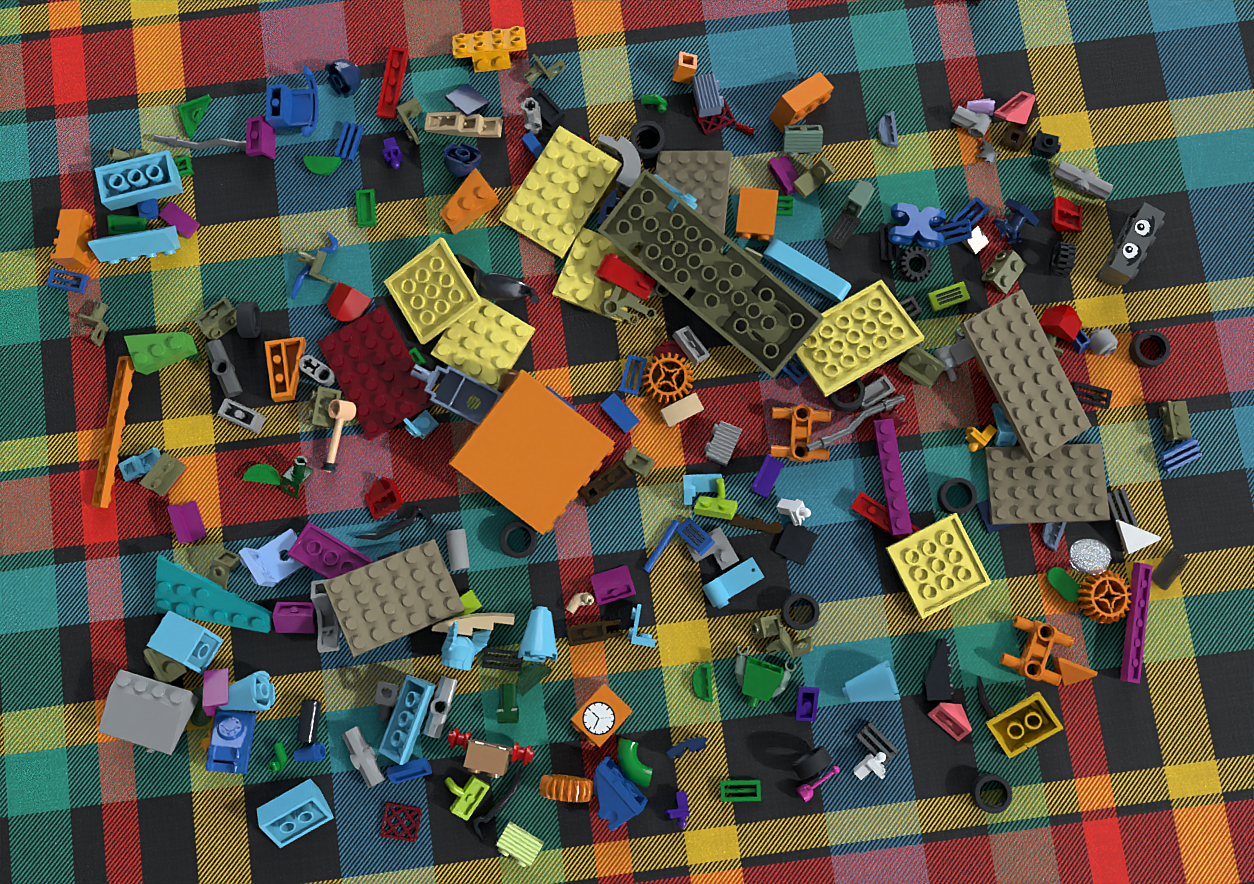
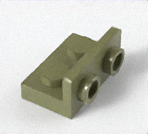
[194,297,236,341]
[898,345,946,389]
[306,386,341,429]
[1159,401,1192,442]
[139,452,187,497]
[143,648,190,684]

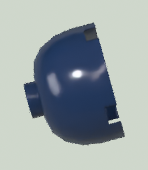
[325,59,361,98]
[443,143,481,178]

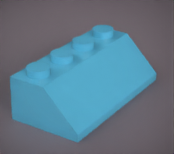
[95,150,184,211]
[88,225,181,264]
[378,675,436,765]

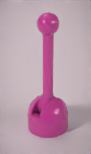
[796,766,840,803]

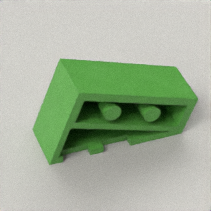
[124,332,198,375]

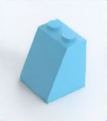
[147,611,224,675]

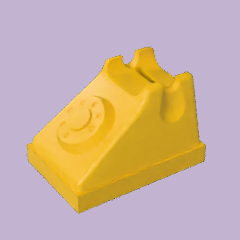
[986,692,1063,759]

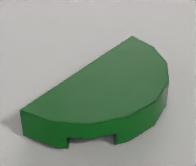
[303,156,342,176]
[242,464,282,486]
[692,662,713,702]

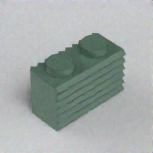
[782,125,823,155]
[842,180,875,219]

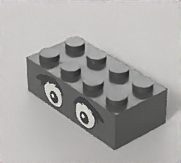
[1097,202,1165,288]

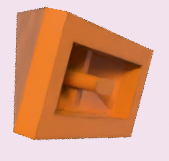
[1052,657,1098,686]

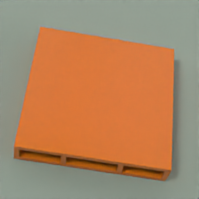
[449,370,615,535]

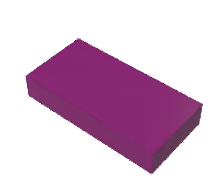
[159,201,200,239]

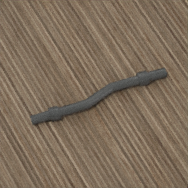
[154,134,246,152]
[806,394,905,452]

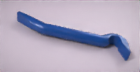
[291,231,338,299]

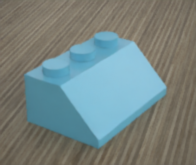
[257,779,334,848]

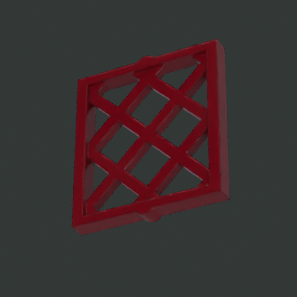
[692,95,735,135]
[380,802,422,842]

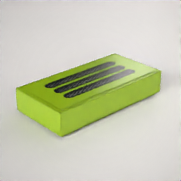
[927,281,970,312]

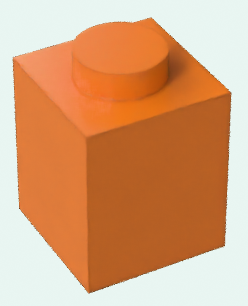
[672,51,697,84]

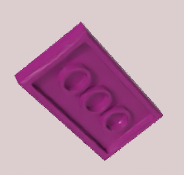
[287,522,375,579]

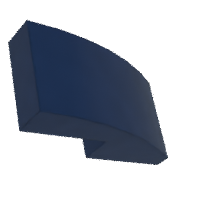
[597,189,621,229]
[666,735,708,759]

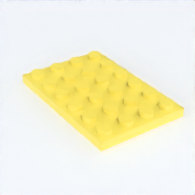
[499,126,623,259]
[795,280,924,397]

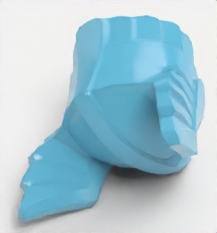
[441,621,492,671]

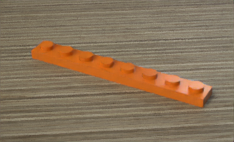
[91,356,135,508]

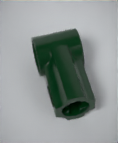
[497,684,519,724]

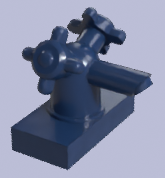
[992,198,1040,244]

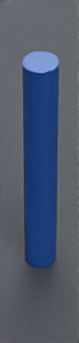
[643,519,680,573]

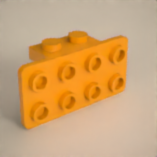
[452,26,527,73]

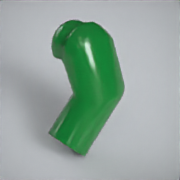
[641,94,668,113]
[268,742,287,773]

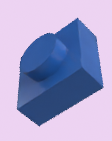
[137,198,161,221]

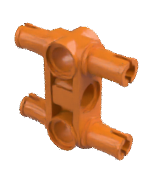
[770,404,831,462]
[999,616,1074,686]

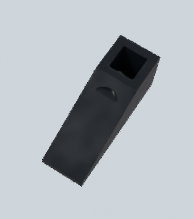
[921,638,954,701]

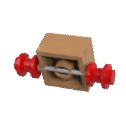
[447,728,534,778]

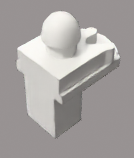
[776,498,811,526]
[853,752,886,780]

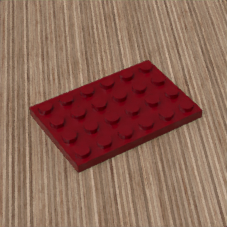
[317,305,436,441]

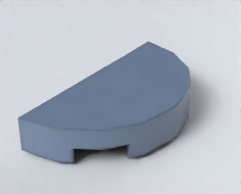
[877,111,899,149]
[1041,522,1067,552]

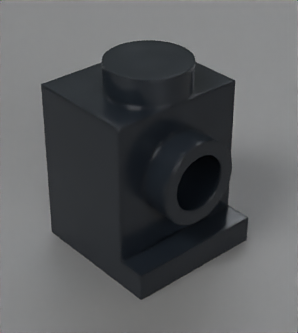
[1029,130,1061,159]

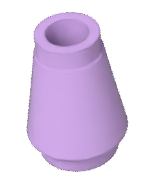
[966,98,995,116]

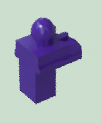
[382,137,403,169]
[664,791,689,829]

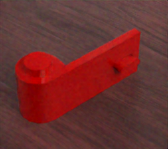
[595,253,656,301]

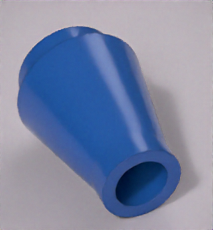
[294,742,326,762]

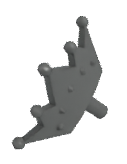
[976,138,1000,167]

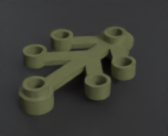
[600,282,670,325]

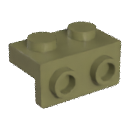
[981,250,1027,294]

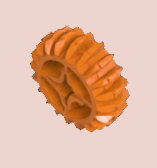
[642,352,694,404]
[1077,570,1132,623]
[539,774,594,802]

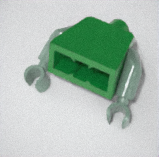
[735,645,796,707]

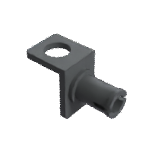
[374,681,400,721]

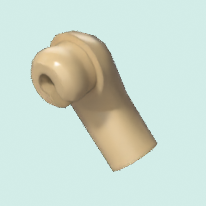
[566,592,594,614]

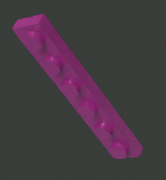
[872,419,912,536]
[1120,562,1153,684]

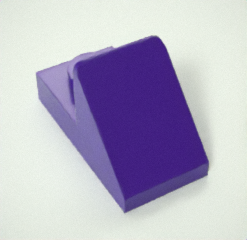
[795,687,819,721]

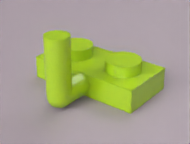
[694,478,738,520]
[445,775,490,821]

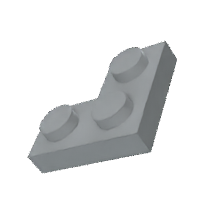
[686,527,739,570]

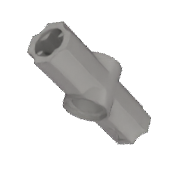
[521,98,543,136]
[1053,160,1113,201]
[423,675,458,739]
[342,726,385,788]

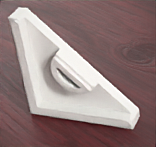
[1116,520,1161,554]

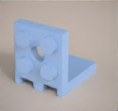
[239,529,305,587]

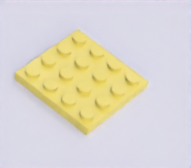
[552,227,644,323]
[384,237,482,344]
[431,296,535,391]
[885,513,991,619]

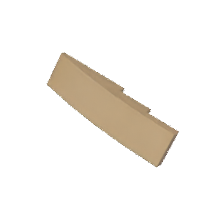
[424,112,503,137]
[432,612,515,636]

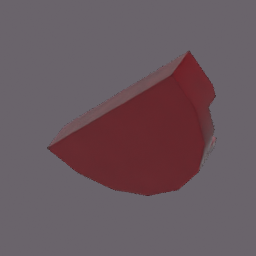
[652,340,688,362]

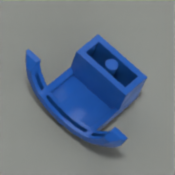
[266,65,319,137]

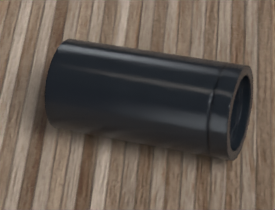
[296,699,322,742]

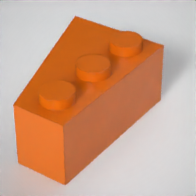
[769,71,834,133]
[440,168,499,235]
[265,337,307,402]

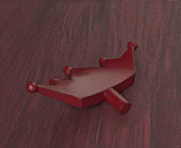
[879,409,910,428]

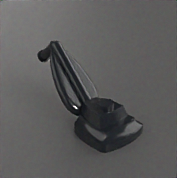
[454,254,540,304]

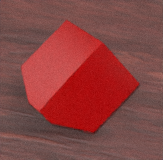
[1052,196,1083,233]
[326,282,372,321]
[1039,304,1082,343]
[364,477,404,520]

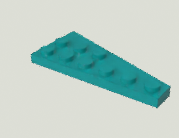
[154,555,272,633]

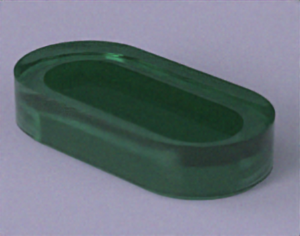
[190,686,212,727]

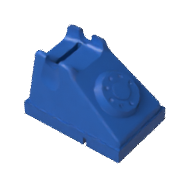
[205,708,257,774]
[593,754,648,831]

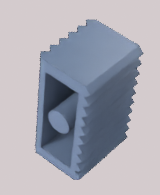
[691,73,724,118]

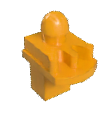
[964,424,997,452]

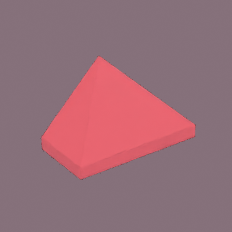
[994,91,1035,124]
[928,703,972,741]

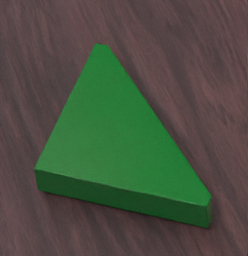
[177,94,211,139]

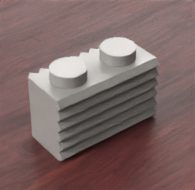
[217,398,266,434]
[704,420,742,466]

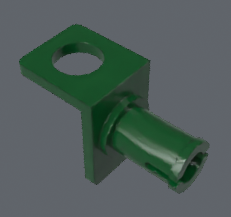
[281,456,313,499]

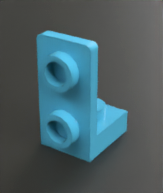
[992,403,1017,447]
[403,410,440,440]
[683,474,722,505]
[628,604,656,647]

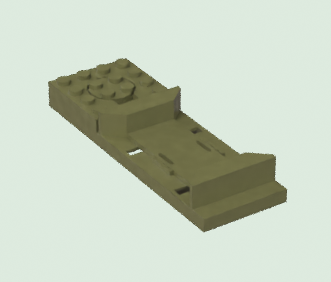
[597,169,825,378]

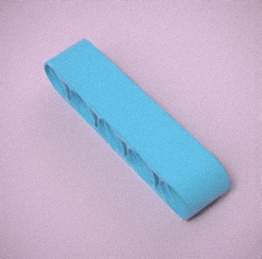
[762,238,851,303]

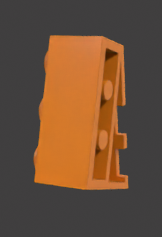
[50,209,93,269]

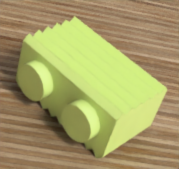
[496,821,544,867]

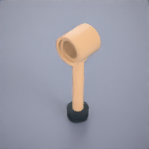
[321,399,356,472]

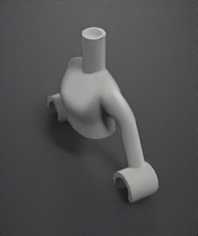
[909,329,965,382]

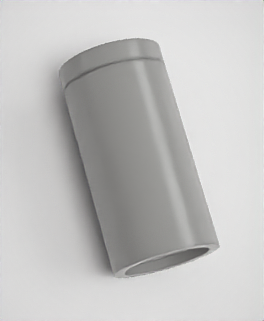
[446,529,470,571]

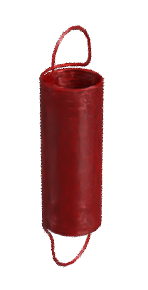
[730,121,760,137]

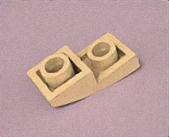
[659,392,704,428]

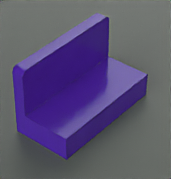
[749,453,784,499]

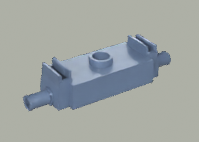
[410,364,502,426]

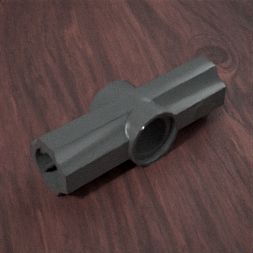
[204,340,243,398]

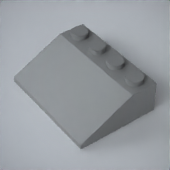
[98,669,199,755]

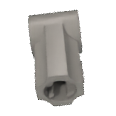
[951,106,992,138]

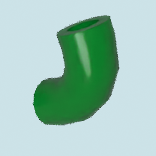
[617,737,653,788]

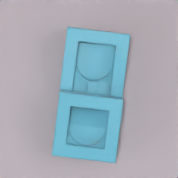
[118,447,161,482]

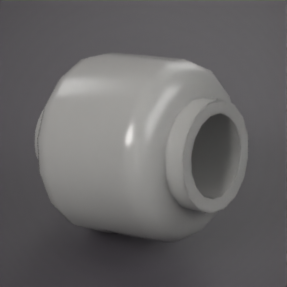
[1089,328,1118,357]

